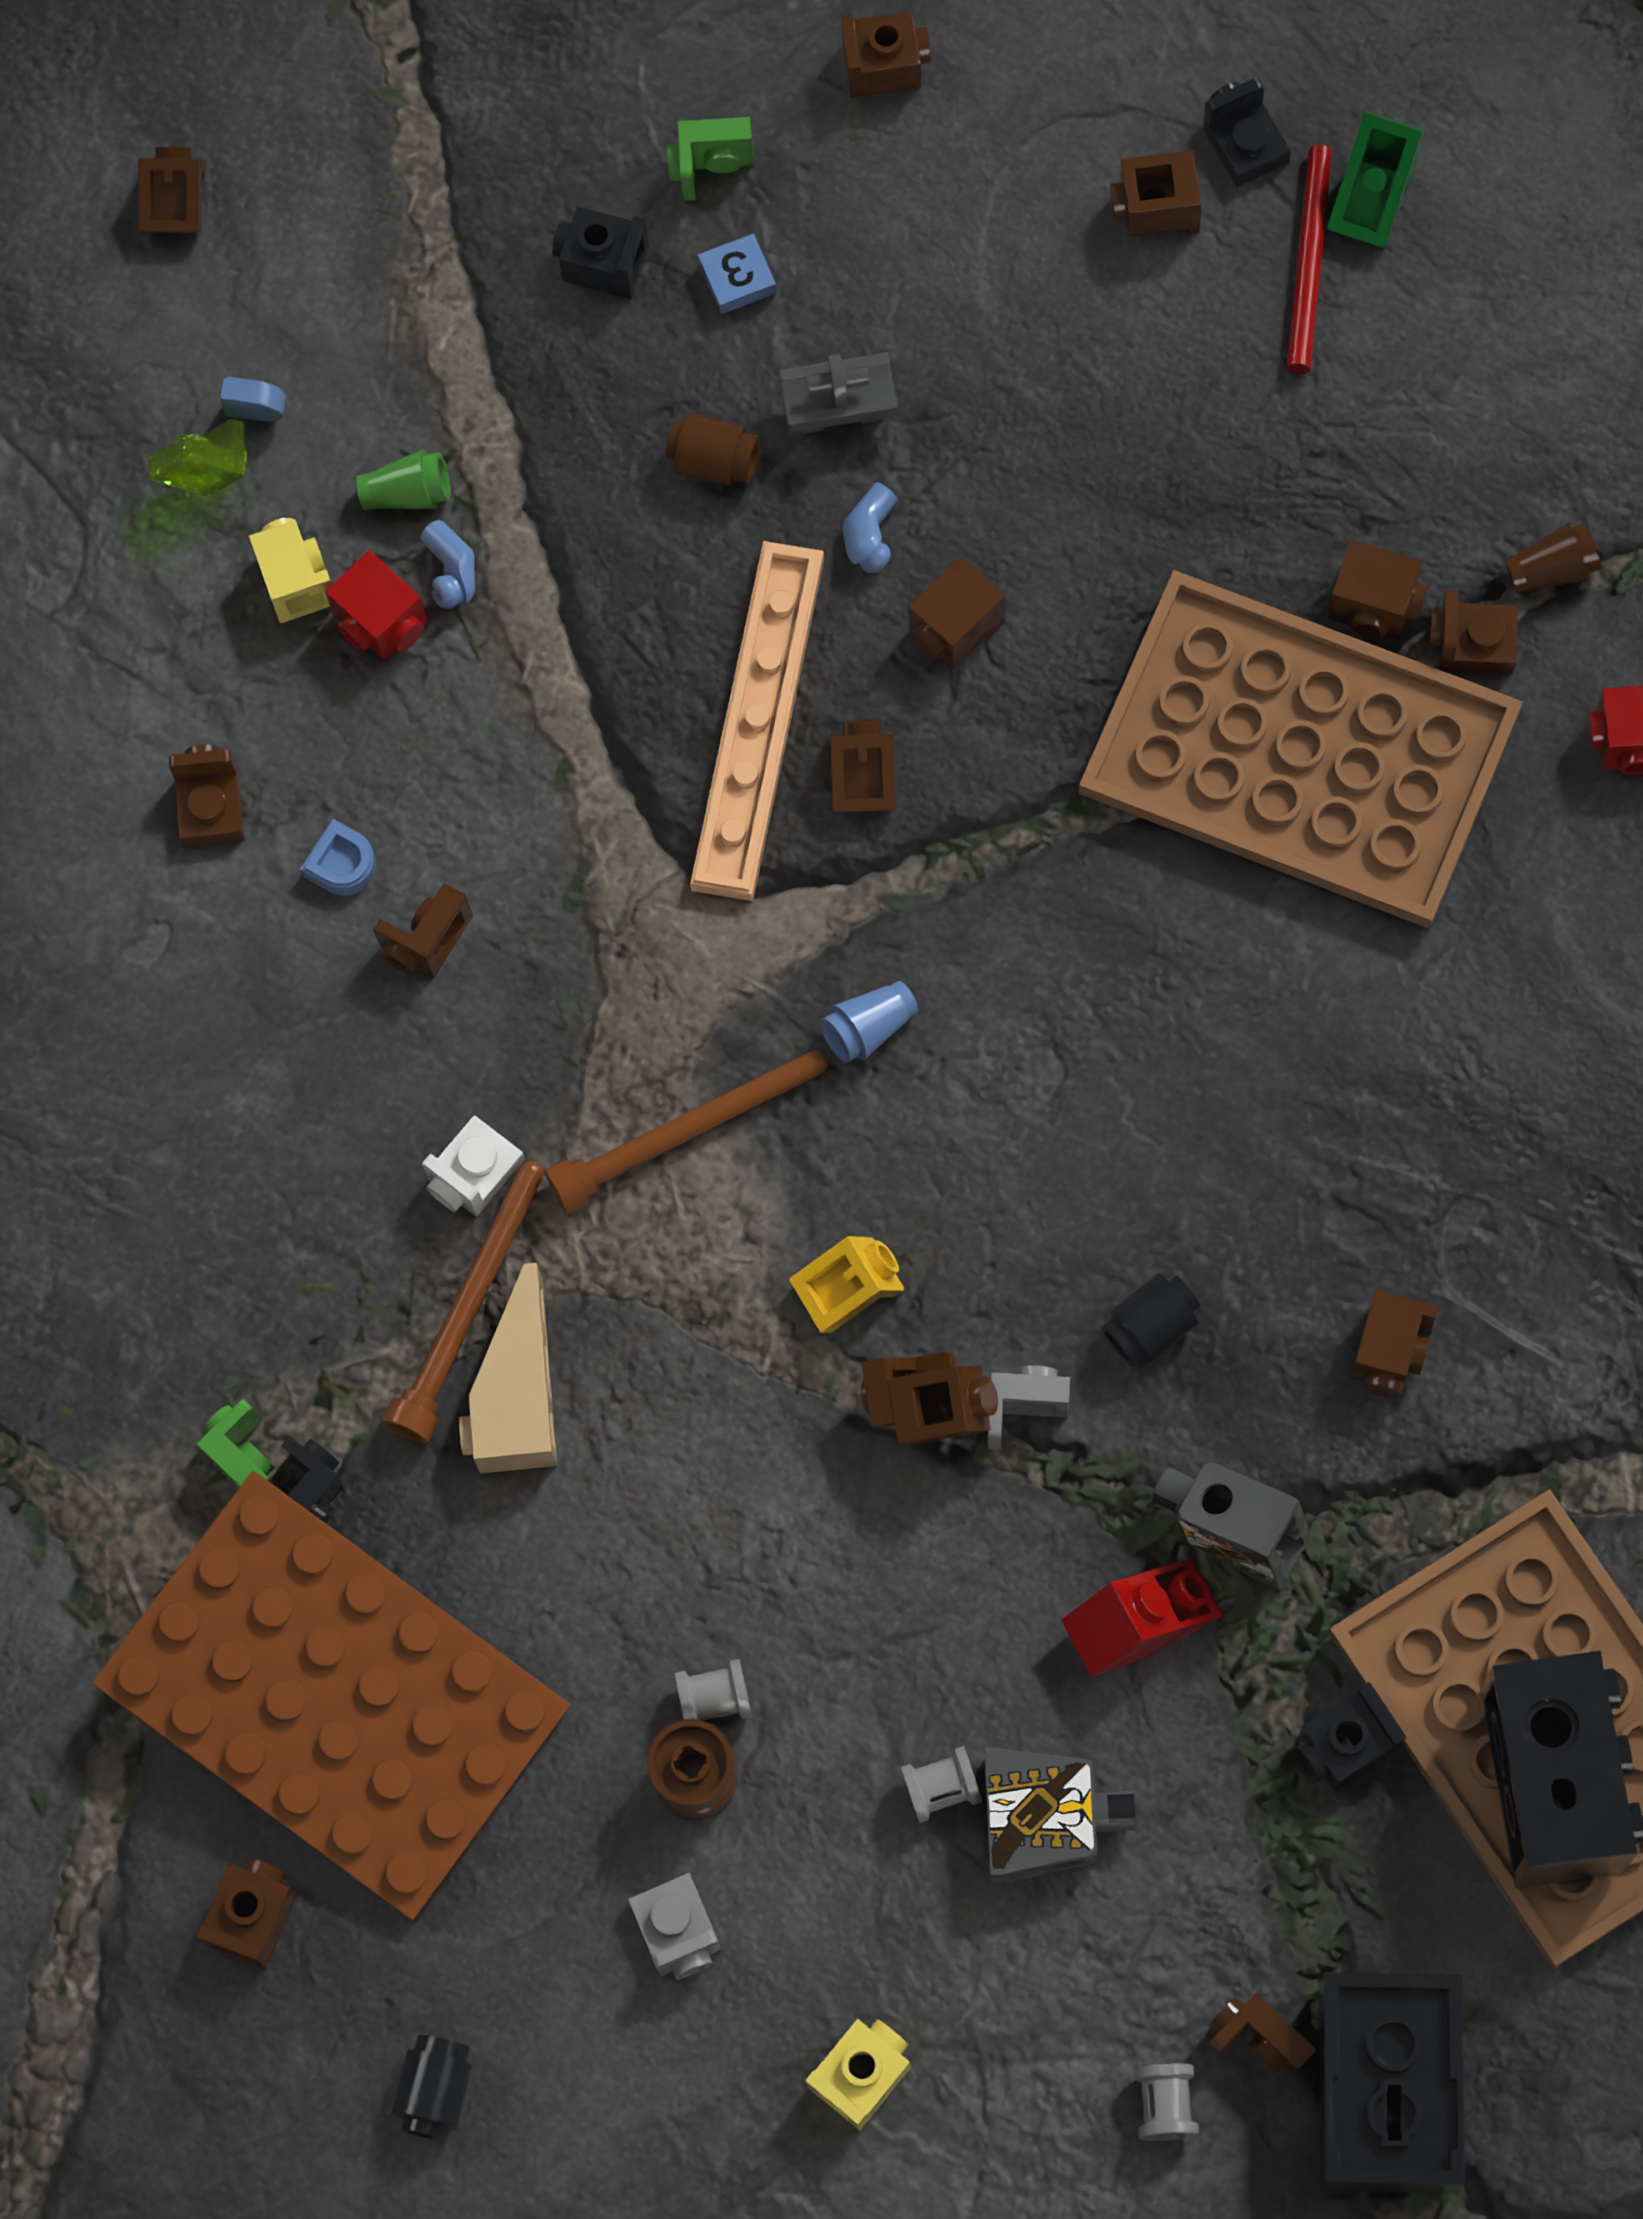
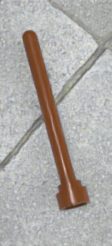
[544,1050,829,1215]
[381,1160,544,1445]

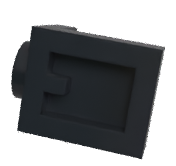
[1203,77,1291,187]

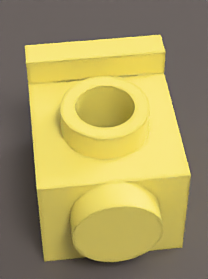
[249,518,332,624]
[805,2019,911,2131]

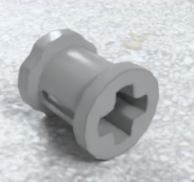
[675,1659,752,1721]
[901,1746,982,1823]
[1135,2063,1200,2141]

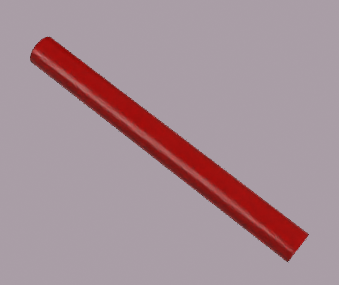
[1286,145,1333,375]

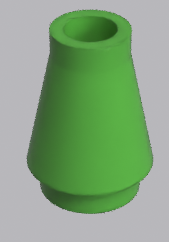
[356,449,451,511]

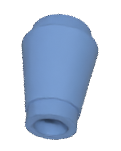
[820,981,918,1063]

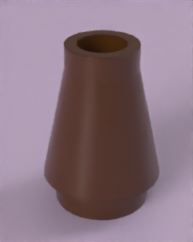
[1505,522,1602,594]

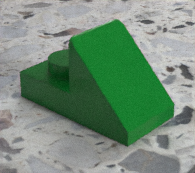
[1327,111,1424,248]

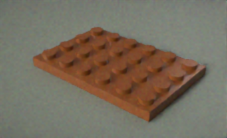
[92,1470,571,1921]

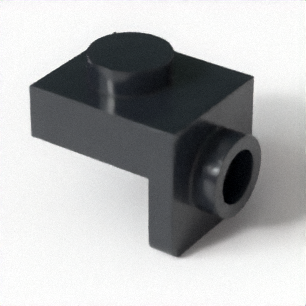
[281,1436,344,1524]

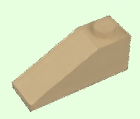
[459,1263,557,1474]

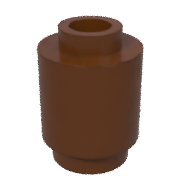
[666,413,760,486]

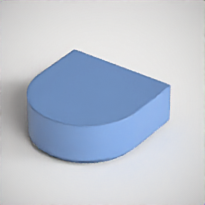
[220,376,286,422]
[300,819,376,895]

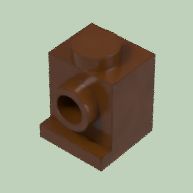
[840,11,931,97]
[1110,150,1202,236]
[1352,1289,1439,1398]
[888,1366,998,1444]
[195,1858,297,1969]

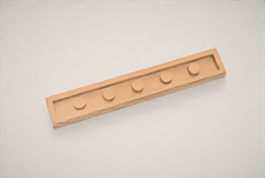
[690,541,824,902]

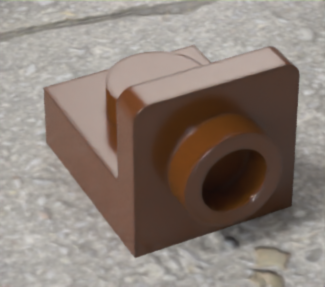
[138,146,207,233]
[1428,590,1518,673]
[830,719,896,812]
[169,745,245,847]
[373,883,473,978]
[1209,1992,1317,2076]

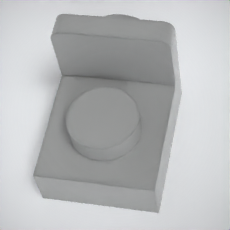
[628,1873,722,1980]

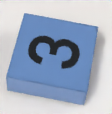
[698,234,777,314]

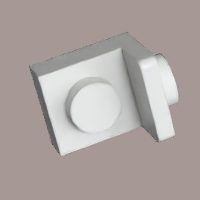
[422,1115,525,1217]

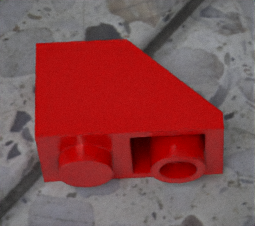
[1060,1558,1222,1677]

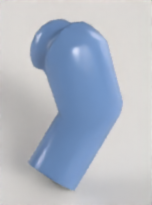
[842,482,898,573]
[421,520,475,609]

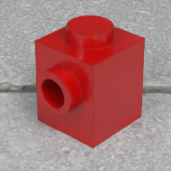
[325,550,428,662]
[1587,686,1643,775]

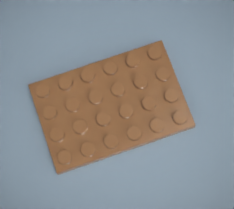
[1079,570,1523,929]
[1328,1489,1643,1969]

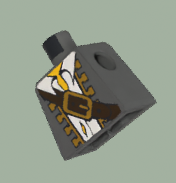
[1153,1461,1311,1592]
[984,1747,1136,1885]

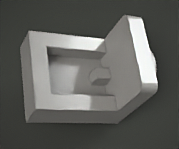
[988,1366,1070,1450]

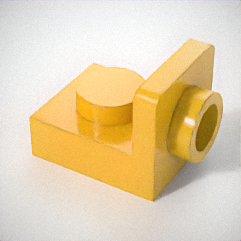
[789,1236,904,1333]

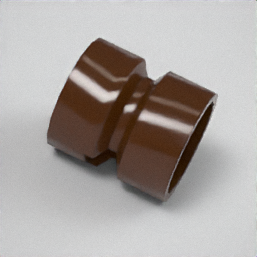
[647,1720,738,1820]

